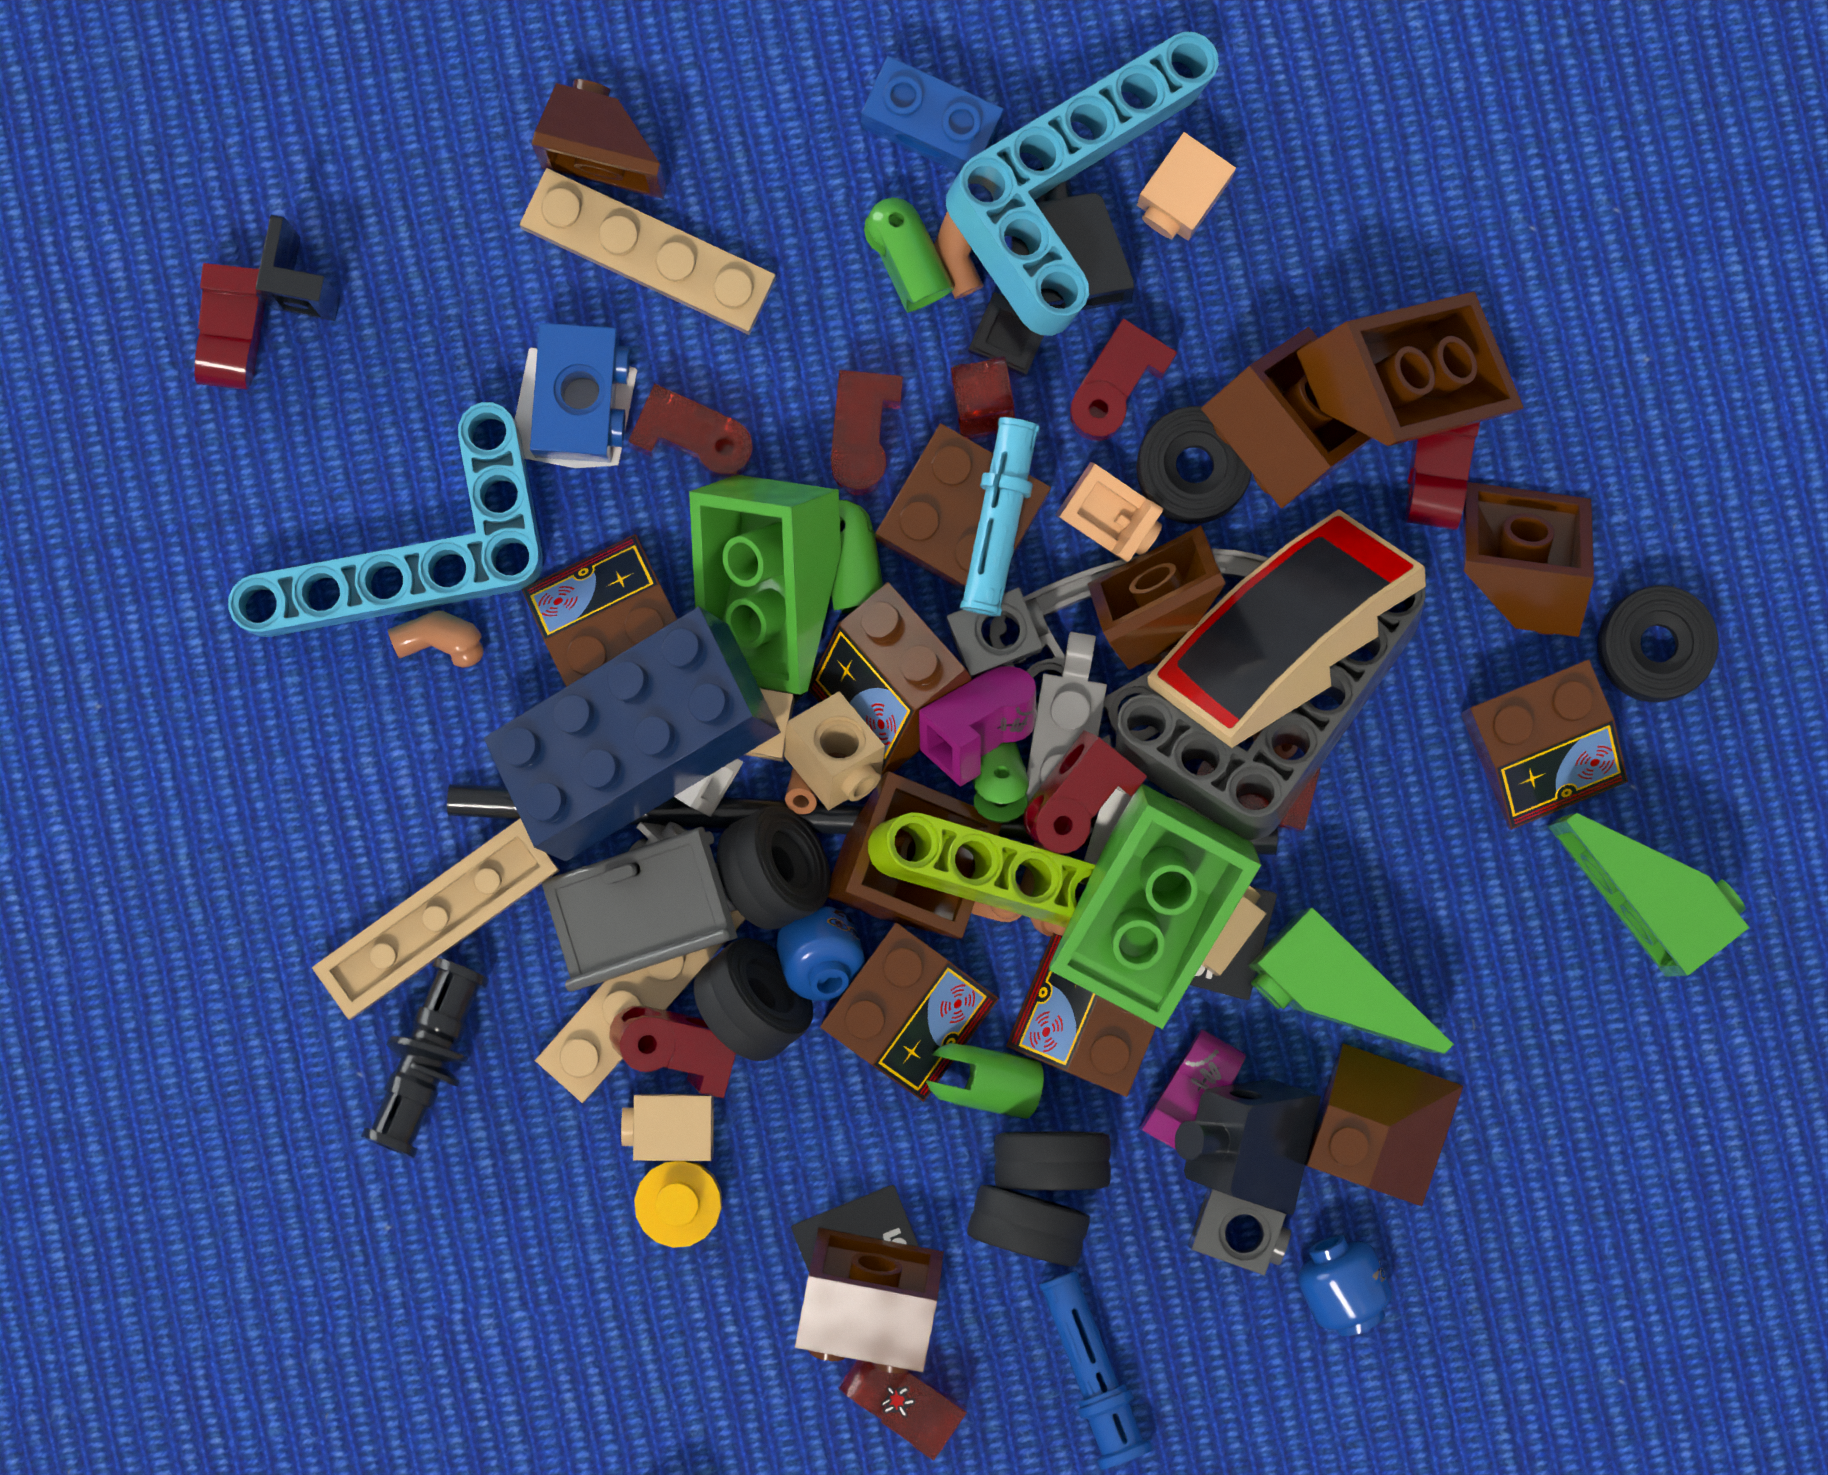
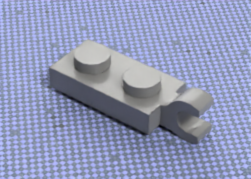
[1026,632,1107,802]

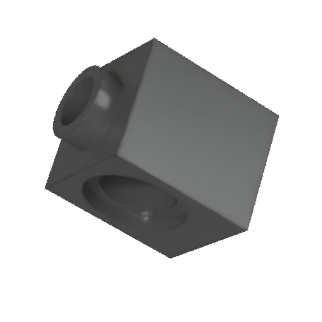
[946,588,1049,679]
[1188,1187,1292,1275]

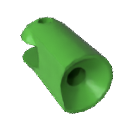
[864,197,954,313]
[831,500,883,614]
[972,742,1029,823]
[926,1043,1044,1119]

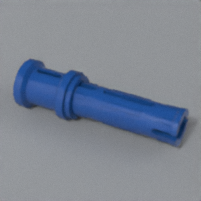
[1039,1270,1154,1470]

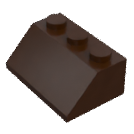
[1297,291,1524,446]

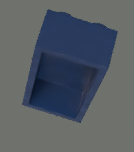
[484,606,781,861]

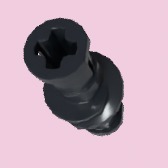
[361,958,489,1158]

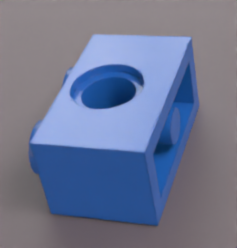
[861,56,1004,172]
[530,323,630,463]

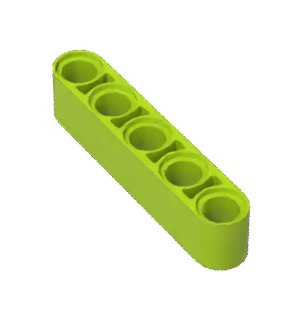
[868,812,1096,928]

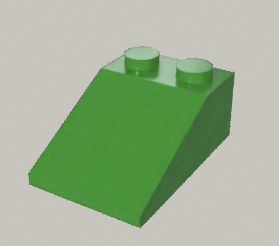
[689,475,841,695]
[1049,784,1261,1029]
[1548,813,1750,977]
[1248,907,1454,1054]

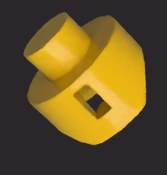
[634,1161,722,1248]

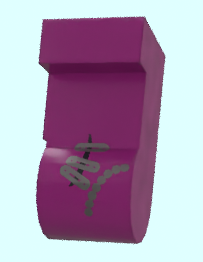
[919,666,1036,787]
[1139,1029,1246,1149]

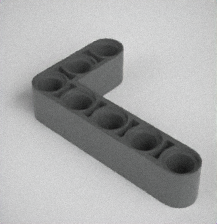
[1116,587,1425,840]

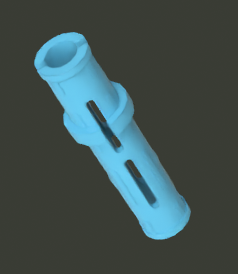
[960,417,1040,616]

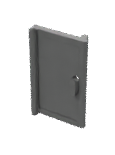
[542,827,738,992]

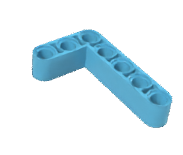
[946,32,1219,336]
[228,402,543,637]

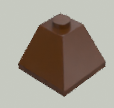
[532,79,667,199]
[1463,482,1594,637]
[1087,525,1226,670]
[828,771,1002,939]
[1305,1043,1464,1207]

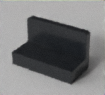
[255,214,340,321]

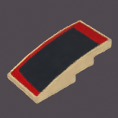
[1148,509,1426,748]

